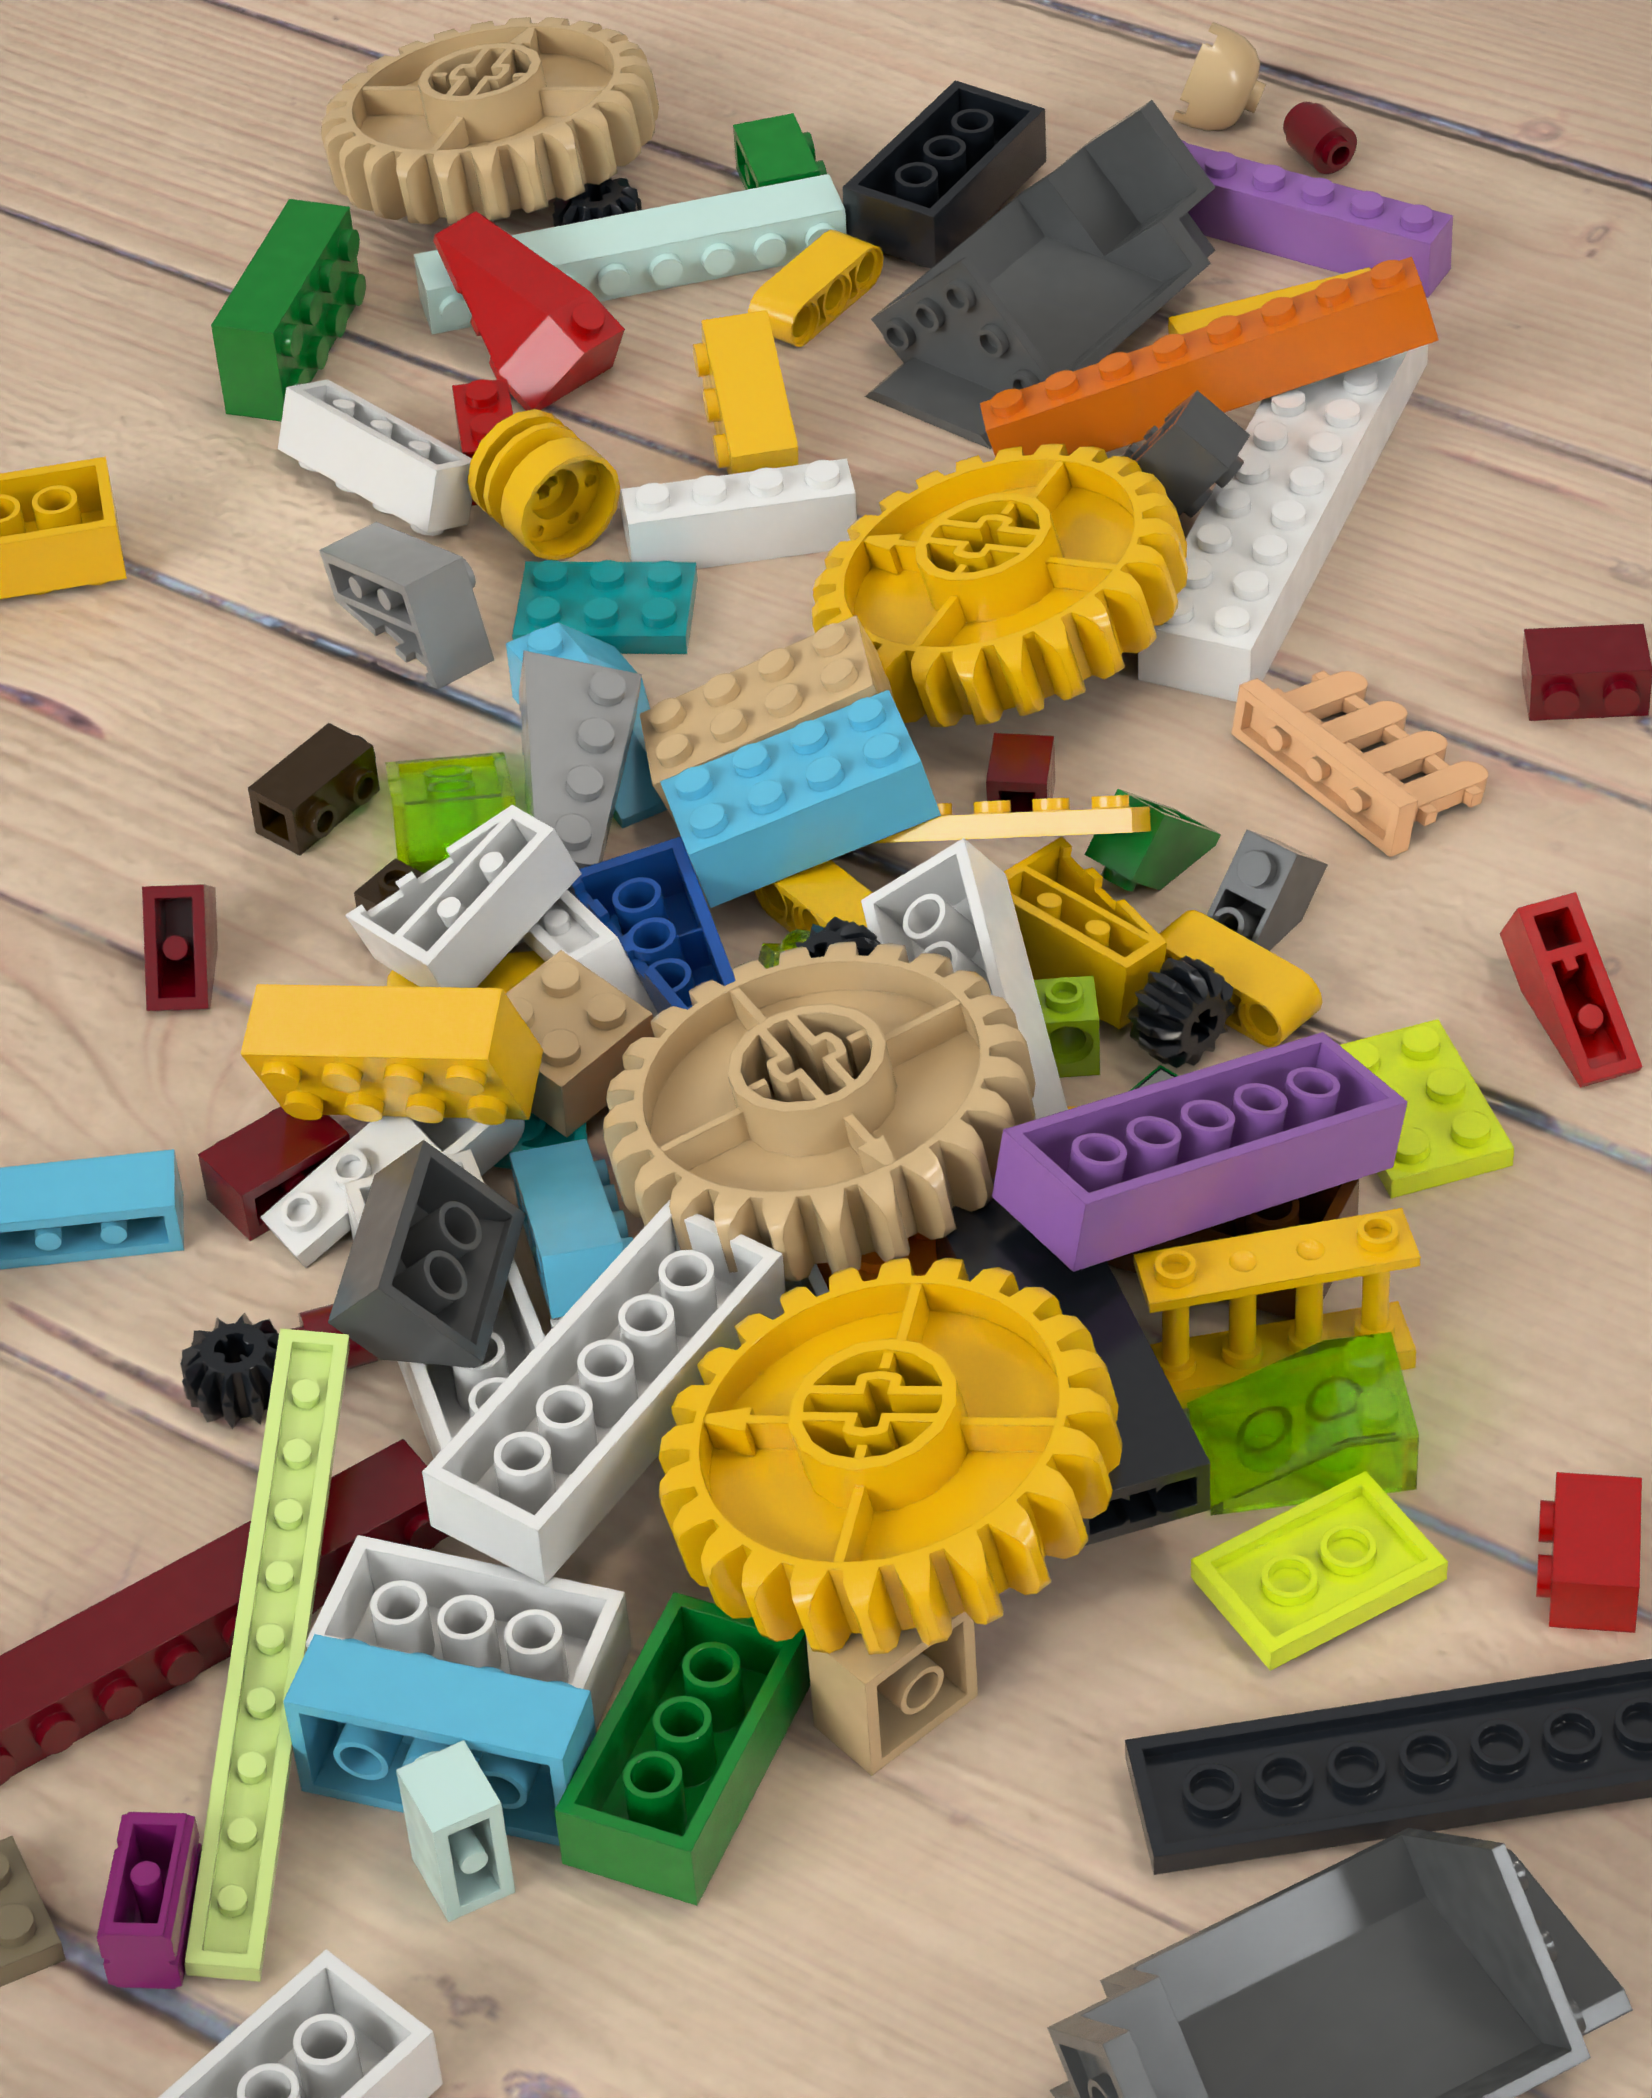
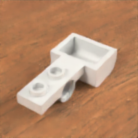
[261,1116,525,1268]

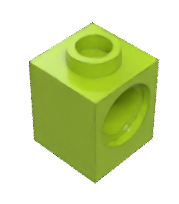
[1034,976,1100,1078]

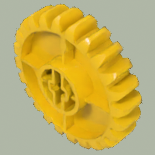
[812,444,1188,727]
[659,1258,1122,1655]

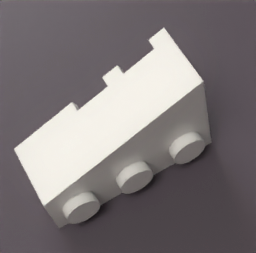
[345,805,581,988]

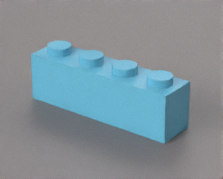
[509,1139,633,1319]
[0,1149,184,1270]

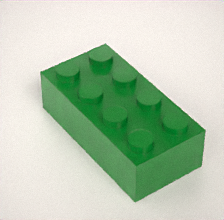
[211,199,366,422]
[554,1592,810,1906]

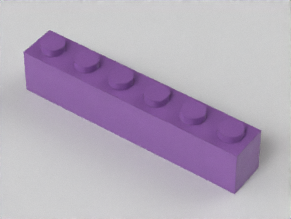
[1182,140,1453,298]

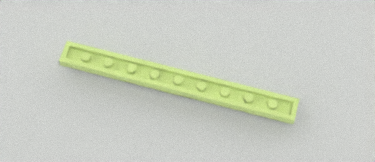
[185,1328,349,1982]

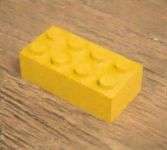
[0,456,127,599]
[241,984,543,1125]

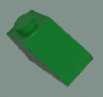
[1084,789,1221,892]

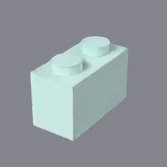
[396,1740,515,1922]

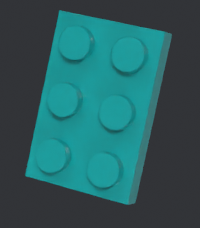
[512,560,698,654]

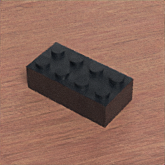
[843,80,1046,269]

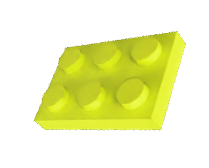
[1340,1019,1514,1199]
[1191,1471,1448,1671]

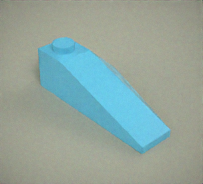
[506,622,668,828]

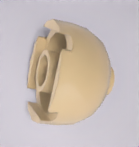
[1173,22,1266,131]

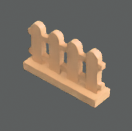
[1231,670,1488,857]

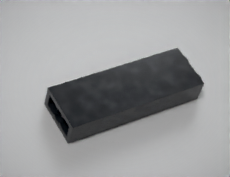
[936,1198,1210,1546]

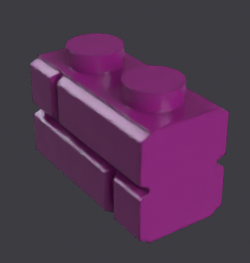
[96,1812,202,1989]

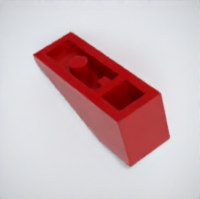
[1499,892,1643,1088]

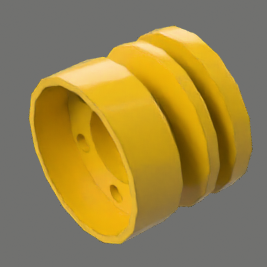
[467,409,621,560]

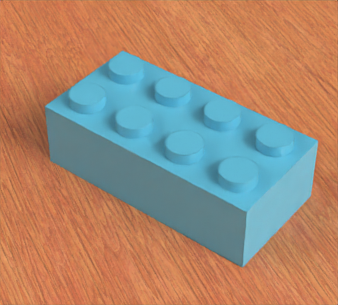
[660,690,941,908]
[283,1634,596,1846]

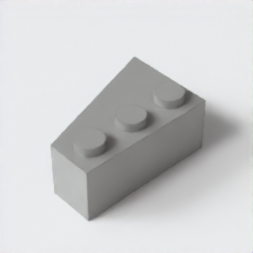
[319,522,494,690]

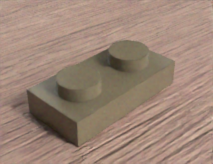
[0,1836,66,1987]

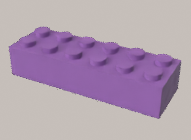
[992,1032,1408,1272]

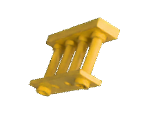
[1134,1208,1421,1409]

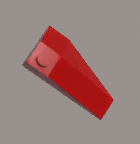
[433,211,625,411]

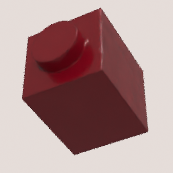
[986,733,1055,812]

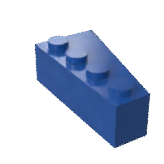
[568,836,735,1014]

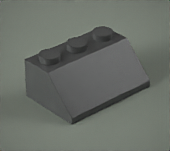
[328,1140,526,1368]

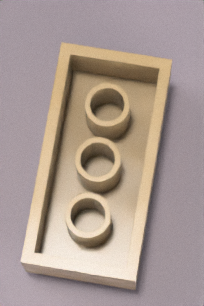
[640,615,894,821]

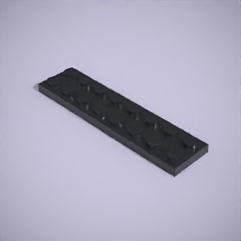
[1125,1659,1652,1875]

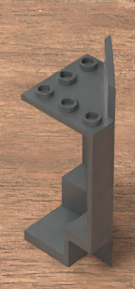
[865,100,1216,449]
[1047,1828,1633,2098]

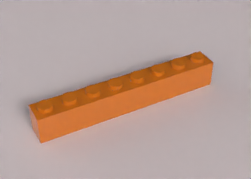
[980,256,1439,457]

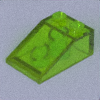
[385,752,516,873]
[1187,1332,1419,1516]

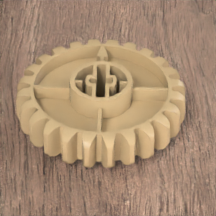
[321,17,659,225]
[603,941,1036,1281]

